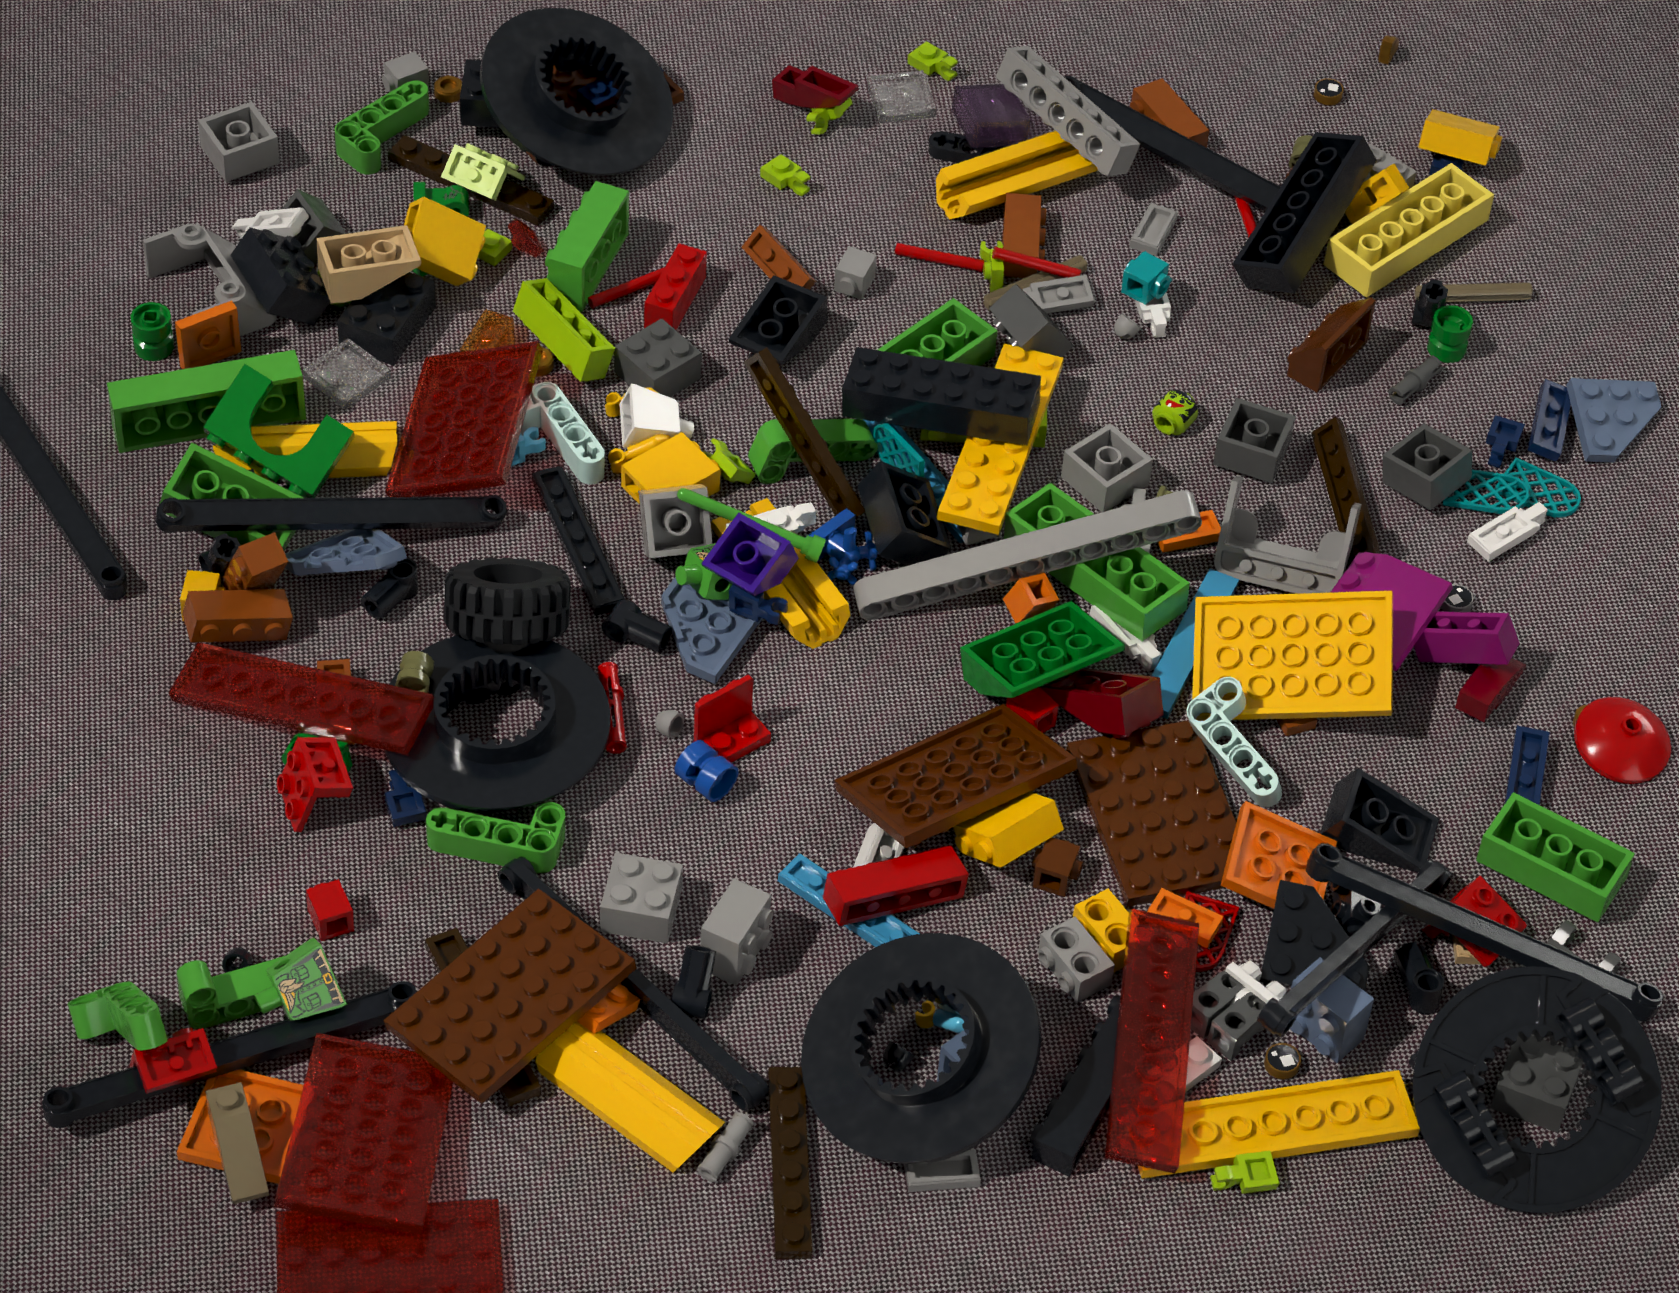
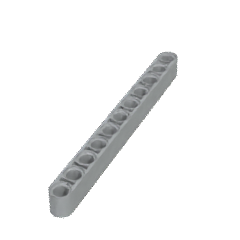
[853,490,1202,620]

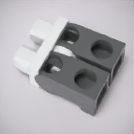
[1180,960,1287,1061]

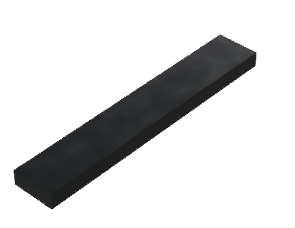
[532,465,625,616]

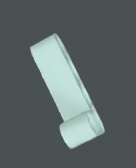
[504,382,605,485]
[1186,677,1282,807]

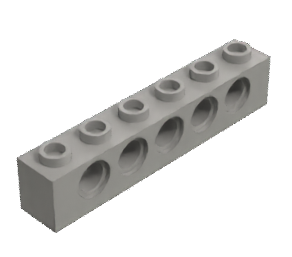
[996,46,1141,177]

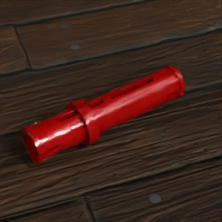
[597,662,627,754]

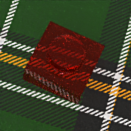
[507,218,544,258]

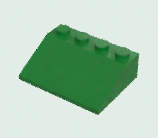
[960,601,1125,698]

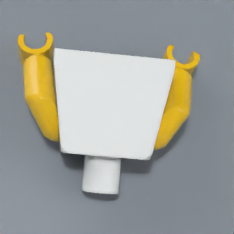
[605,383,694,474]

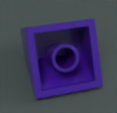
[701,512,799,596]

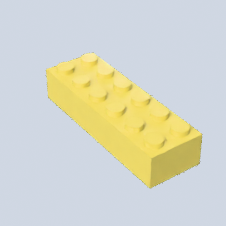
[1324,163,1494,298]

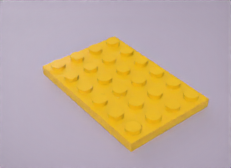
[1192,590,1393,721]

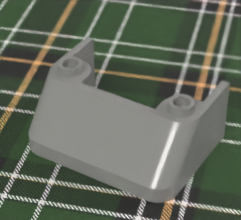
[143,224,277,336]
[1214,476,1362,594]

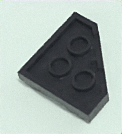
[1259,880,1370,991]

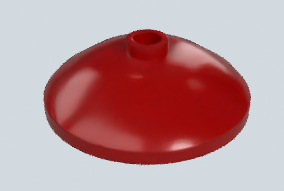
[1574,697,1671,784]

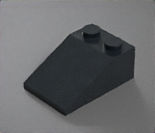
[728,275,828,365]
[1320,768,1439,873]

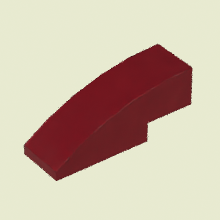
[772,65,858,108]
[1455,658,1526,722]

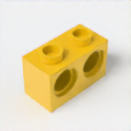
[1345,164,1409,224]
[1073,888,1148,972]

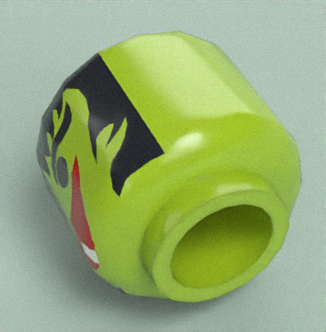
[1152,390,1198,435]

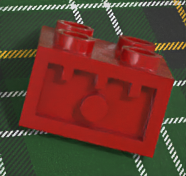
[694,674,771,763]
[277,737,353,832]
[1422,875,1527,967]
[129,1028,217,1094]

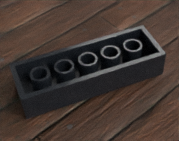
[1233,132,1377,294]
[842,347,1041,446]

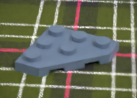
[1566,378,1661,463]
[285,529,407,576]
[661,576,762,684]

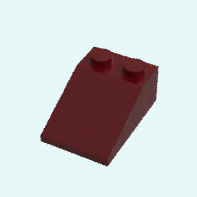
[1041,668,1164,738]

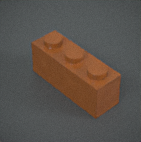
[1130,78,1209,148]
[1002,193,1047,278]
[223,532,289,590]
[182,589,293,643]

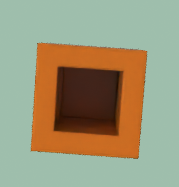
[1003,573,1059,623]

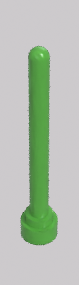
[677,488,826,563]

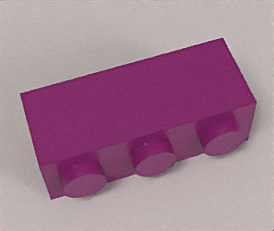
[1414,612,1520,665]

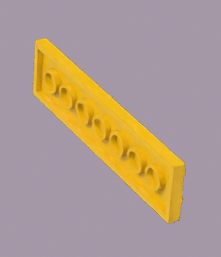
[937,343,1064,535]
[1124,1070,1420,1179]

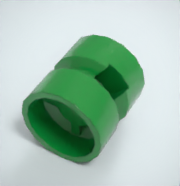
[130,302,174,361]
[1427,305,1473,363]

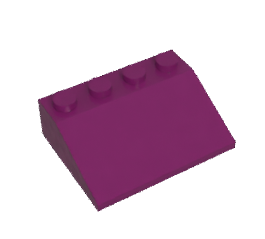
[1331,552,1453,671]

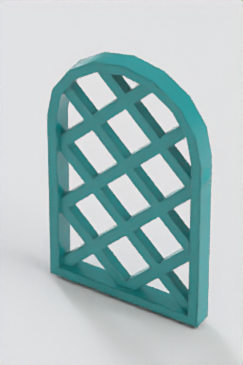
[873,423,925,477]
[1494,457,1581,518]
[1443,469,1529,514]

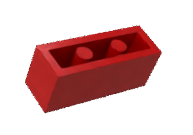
[644,243,707,330]

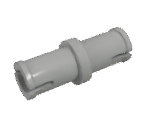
[697,1112,754,1182]

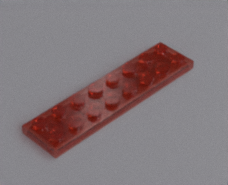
[168,642,434,755]
[1105,909,1200,1174]

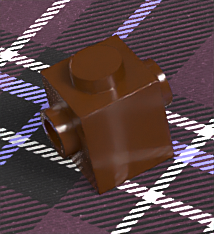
[1032,837,1083,897]

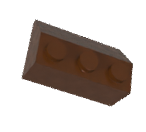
[1287,297,1376,393]

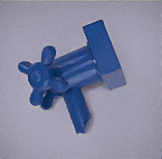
[805,508,878,585]

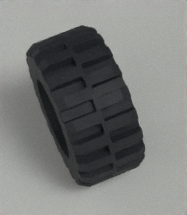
[444,557,571,645]

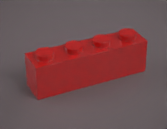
[823,845,969,926]

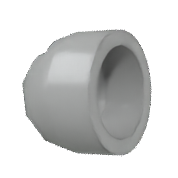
[1114,313,1141,340]
[655,710,684,738]

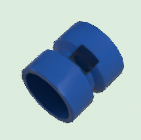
[674,740,739,802]

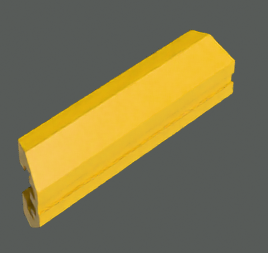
[936,131,1098,220]
[213,421,397,480]
[711,498,851,649]
[535,1021,725,1173]

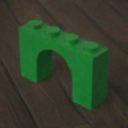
[203,364,354,498]

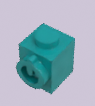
[1121,251,1172,305]

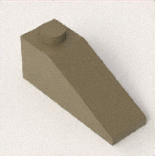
[205,1082,269,1205]

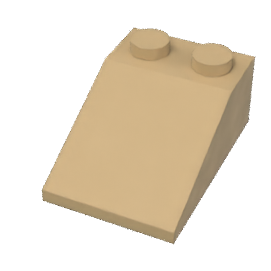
[317,225,421,304]

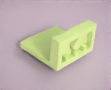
[441,143,525,201]

